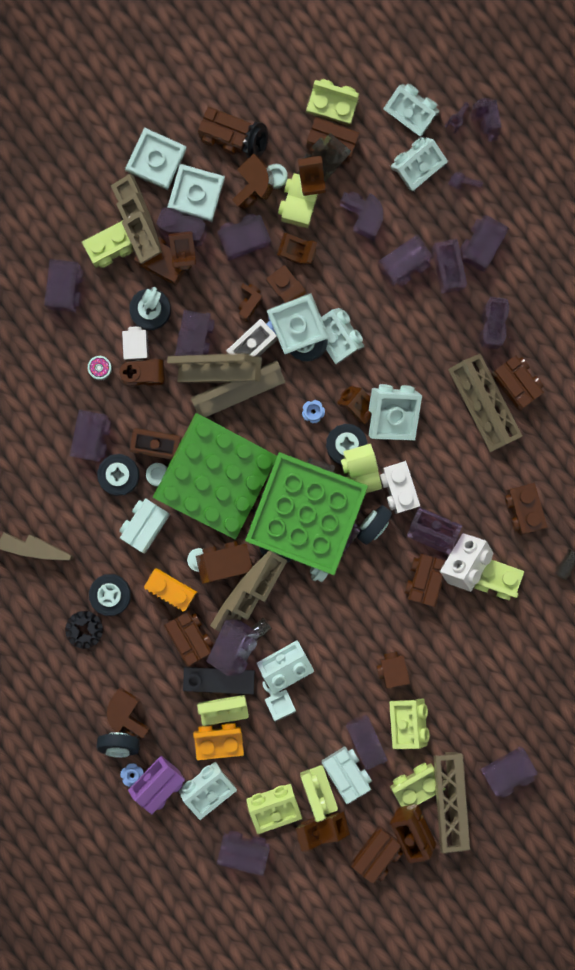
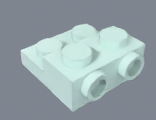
[368,384,422,440]

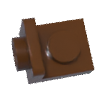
[238,283,263,322]
[337,386,372,424]

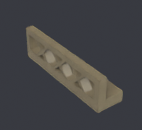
[167,353,261,383]
[448,354,522,452]
[191,360,285,417]
[433,752,470,853]

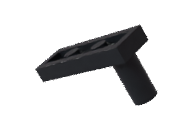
[183,667,255,694]

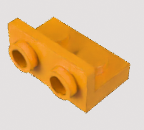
[193,723,244,760]

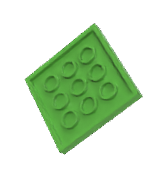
[153,413,277,540]
[245,452,368,575]

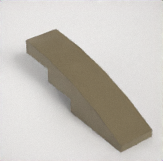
[111,174,162,264]
[0,533,74,560]
[210,550,287,637]

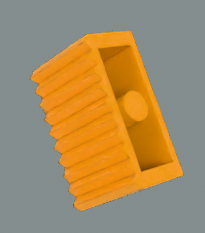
[144,568,197,611]

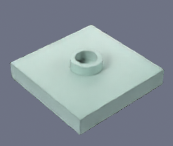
[125,128,187,190]
[167,164,225,222]
[267,293,329,354]

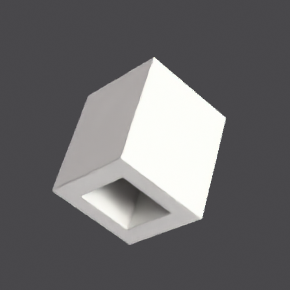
[122,327,149,362]

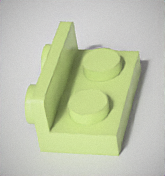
[306,79,359,126]
[82,221,133,268]
[474,560,524,601]
[197,695,249,726]
[389,699,430,749]
[390,763,445,807]
[300,765,338,822]
[246,784,302,834]

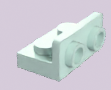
[383,84,440,136]
[390,137,448,191]
[321,308,364,364]
[257,640,314,694]
[179,762,237,820]

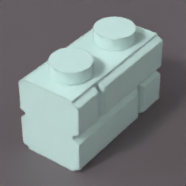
[119,498,170,553]
[322,746,372,804]

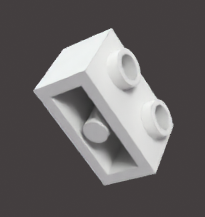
[380,461,420,514]
[440,533,493,592]

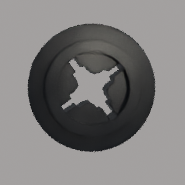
[243,122,269,158]
[65,611,103,649]

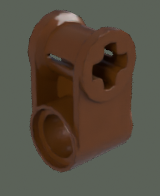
[119,359,165,386]

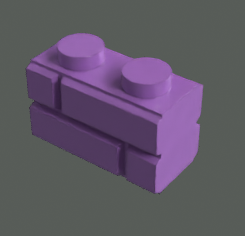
[128,755,185,814]

